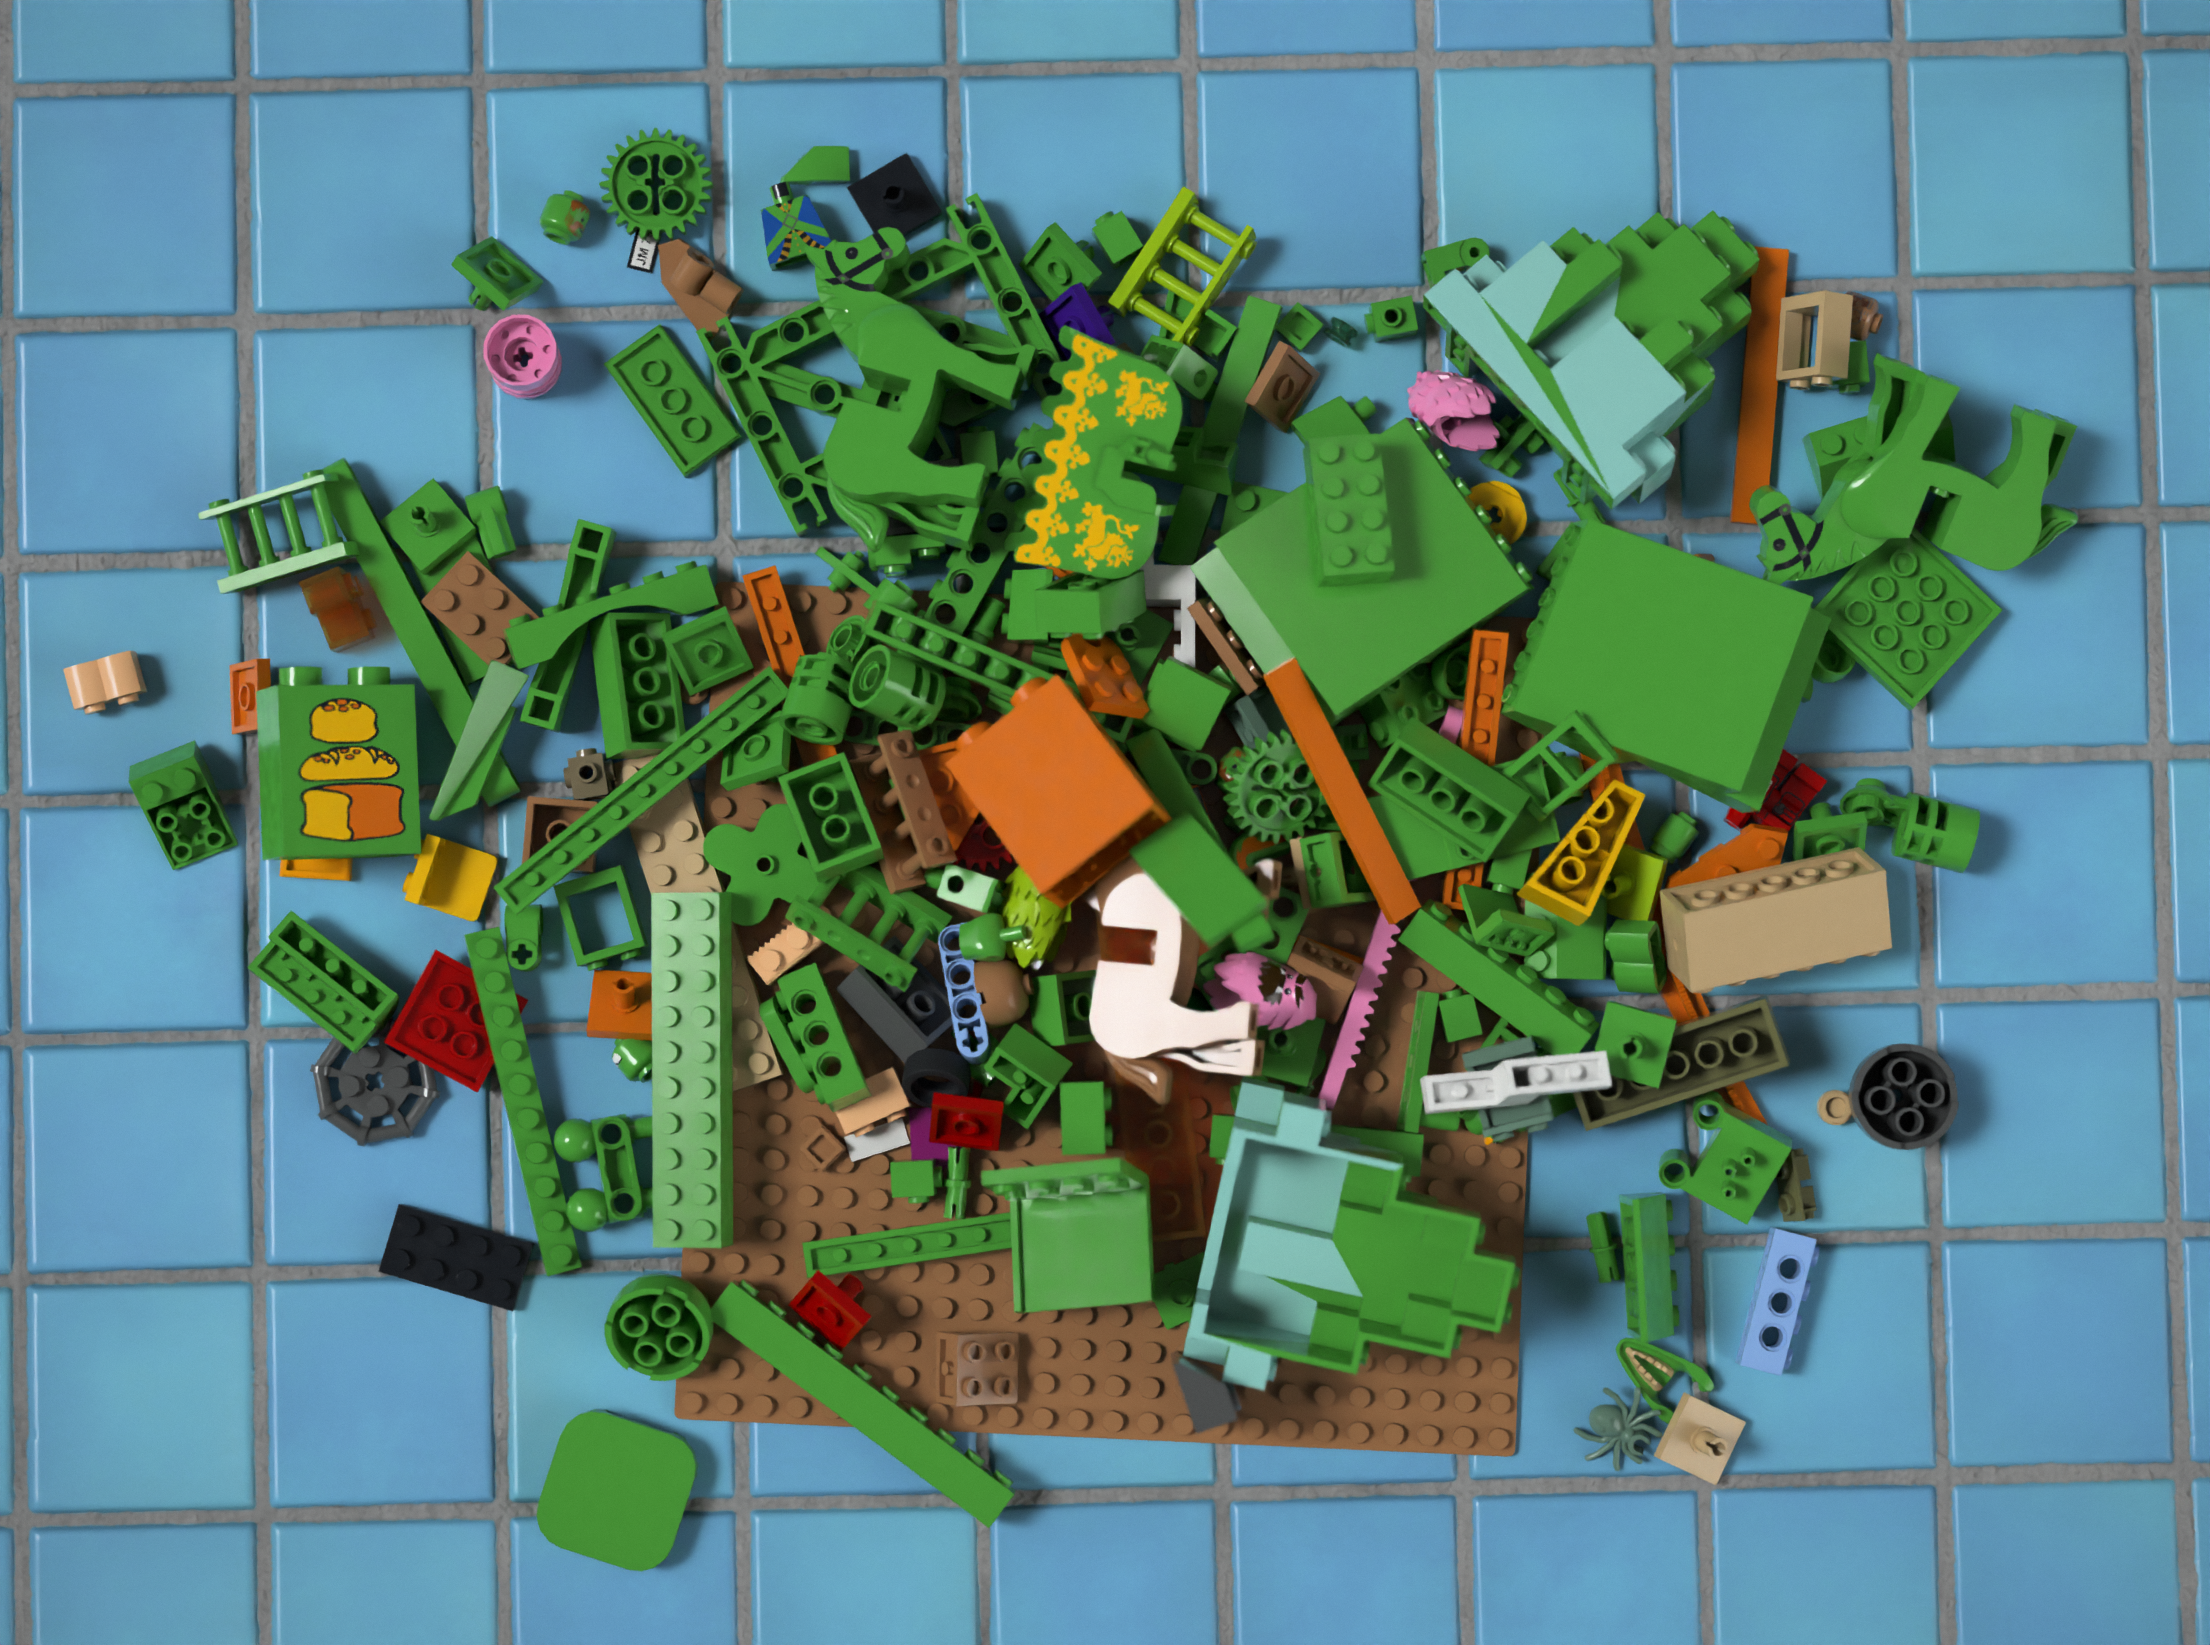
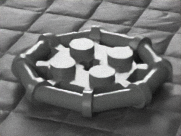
[310,1017,441,1147]

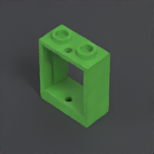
[1299,832,1377,909]
[553,865,648,971]

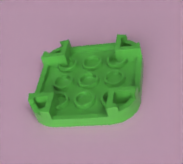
[536,1409,698,1571]

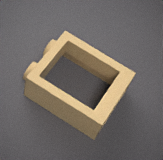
[1776,290,1853,390]

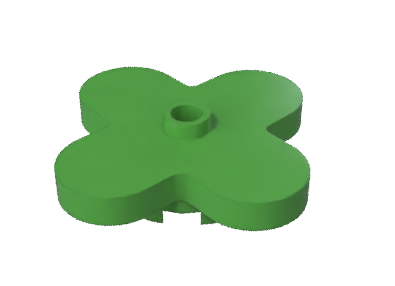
[703,804,819,926]

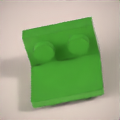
[1458,883,1555,957]

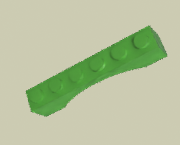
[520,519,617,733]
[503,560,719,670]

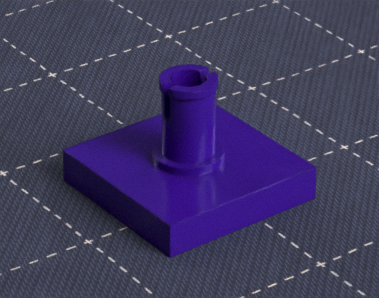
[1038,282,1116,361]

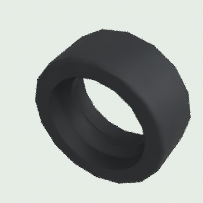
[902,1048,971,1109]

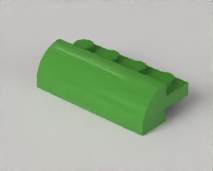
[247,911,399,1055]

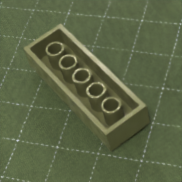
[1573,995,1790,1131]

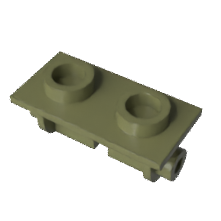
[1775,1148,1817,1222]

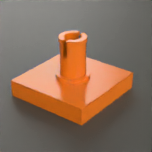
[229,659,271,735]
[586,970,652,1041]

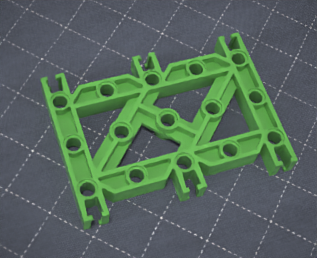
[696,193,1061,537]

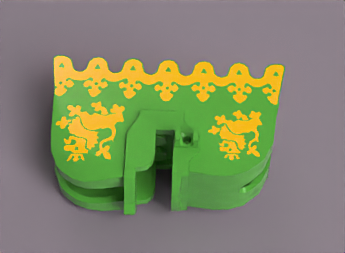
[1003,325,1182,579]

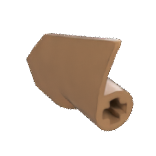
[658,238,744,343]

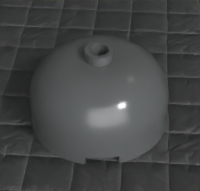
[1849,1044,1959,1150]

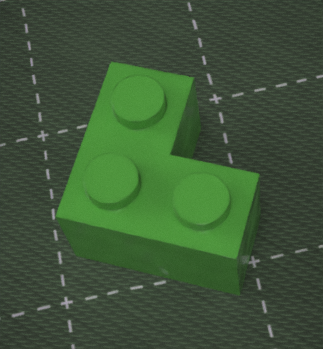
[984,1023,1073,1129]

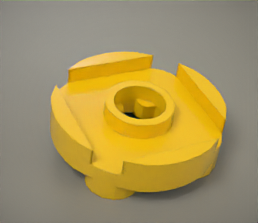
[1468,481,1527,545]

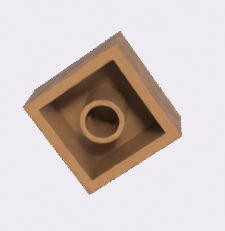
[522,796,599,874]

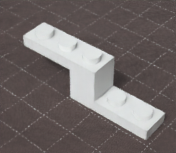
[1139,549,1196,668]
[1420,1051,1612,1114]

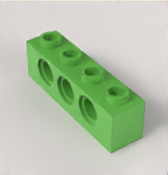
[775,962,872,1112]

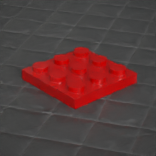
[384,950,528,1093]

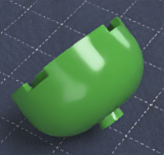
[604,1273,714,1381]

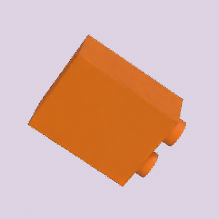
[945,674,1172,909]

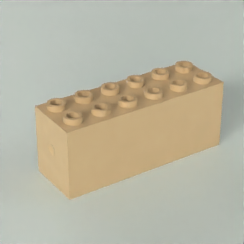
[1660,847,1892,994]

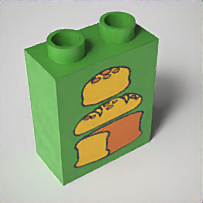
[256,667,421,860]

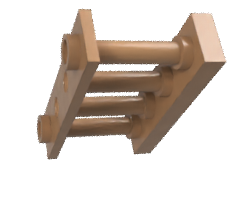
[848,729,957,895]

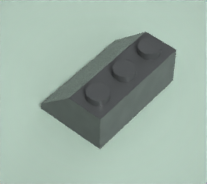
[836,935,966,1063]

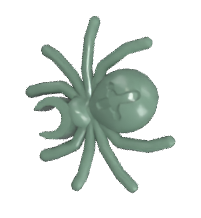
[1574,1387,1662,1471]

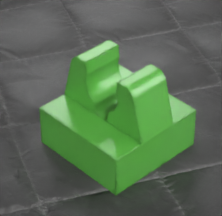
[1332,724,1369,761]

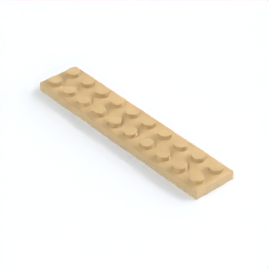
[614,754,785,1092]

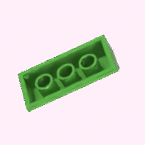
[1802,411,1956,501]
[589,613,686,759]
[1367,717,1531,862]

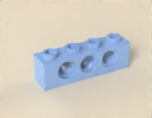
[1735,1227,1819,1376]

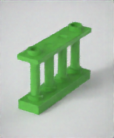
[198,469,360,594]
[785,864,953,992]

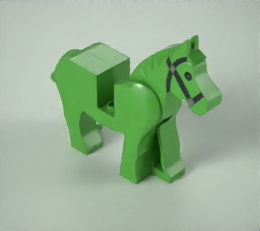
[803,227,1040,552]
[1749,353,2078,585]

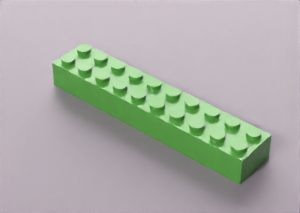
[651,892,733,1248]

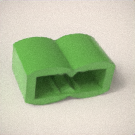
[1605,919,1667,994]

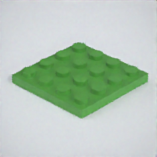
[1813,527,2002,711]

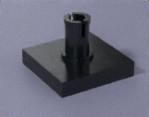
[847,152,942,236]

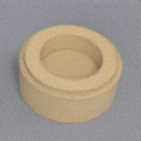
[1817,1090,1852,1125]

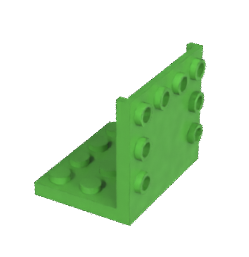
[981,1158,1155,1314]

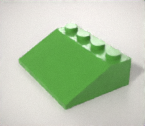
[1619,1192,1679,1343]

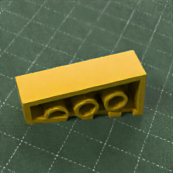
[1516,779,1646,926]

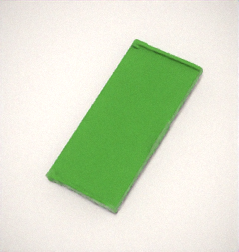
[1367,754,1561,880]

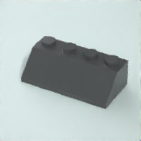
[1170,1351,1242,1434]

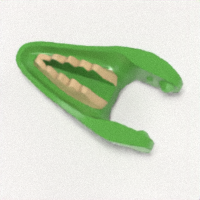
[1615,1338,1714,1424]

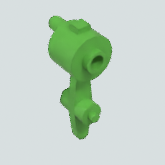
[815,546,919,646]

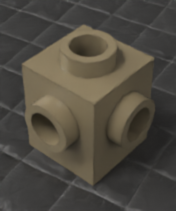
[564,748,616,801]

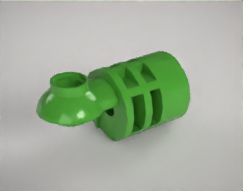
[778,615,873,745]
[849,644,982,733]
[1839,778,1980,873]

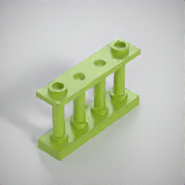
[1108,186,1257,347]

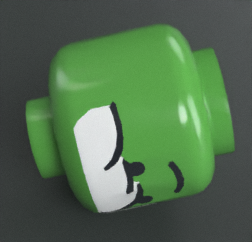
[612,1039,652,1083]

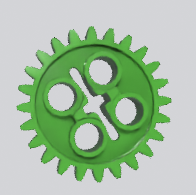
[599,128,713,243]
[1223,730,1328,844]

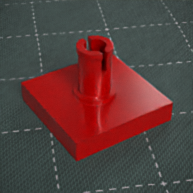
[929,1081,1004,1152]
[788,1270,872,1351]

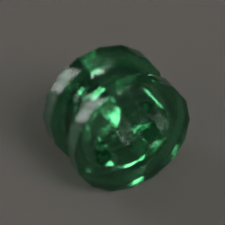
[1323,317,1359,349]

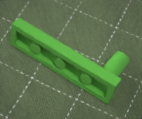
[1396,991,1460,1133]

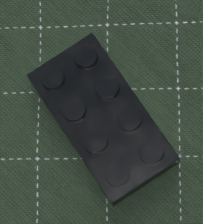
[378,1204,535,1311]

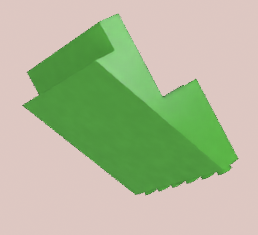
[1190,417,1534,728]
[1500,519,1832,813]

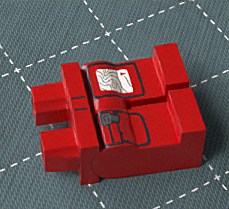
[1724,749,1827,832]

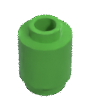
[1649,811,1700,865]

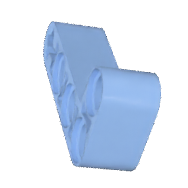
[938,922,991,1065]

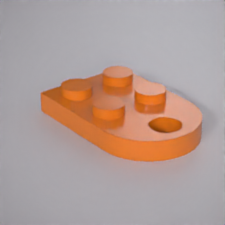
[1061,633,1149,719]

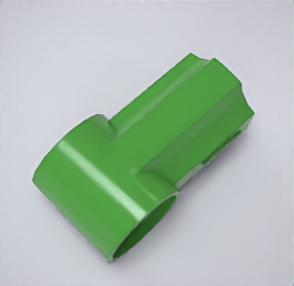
[465,485,518,560]

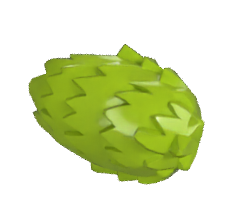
[996,865,1072,971]

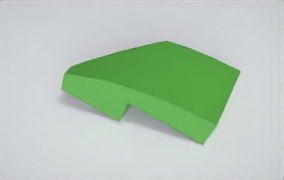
[780,146,850,185]

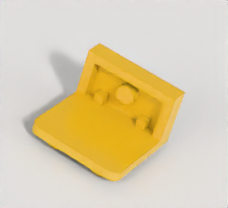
[402,834,498,922]

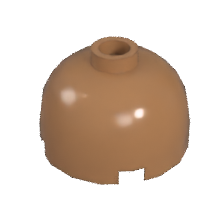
[974,958,1034,1029]

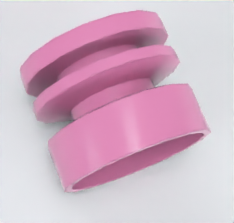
[483,315,562,399]

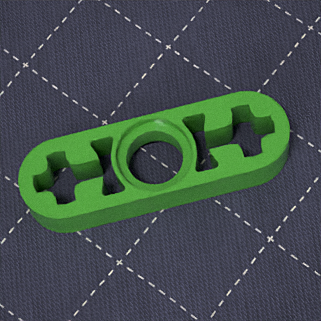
[759,996,818,1094]

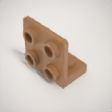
[1287,936,1364,1025]
[935,1331,1019,1406]

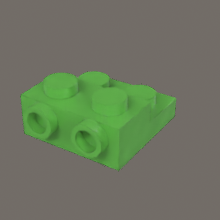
[868,534,947,578]

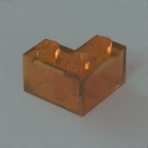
[299,566,377,653]

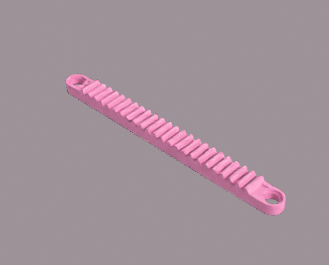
[1318,705,1463,1110]

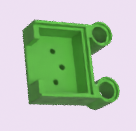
[1659,1091,1792,1224]

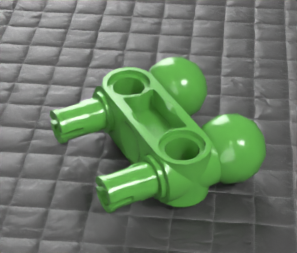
[554,1114,653,1232]

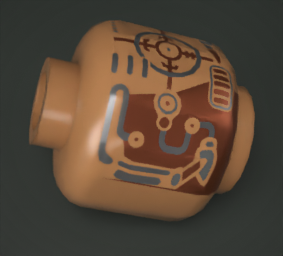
[1845,291,1883,341]

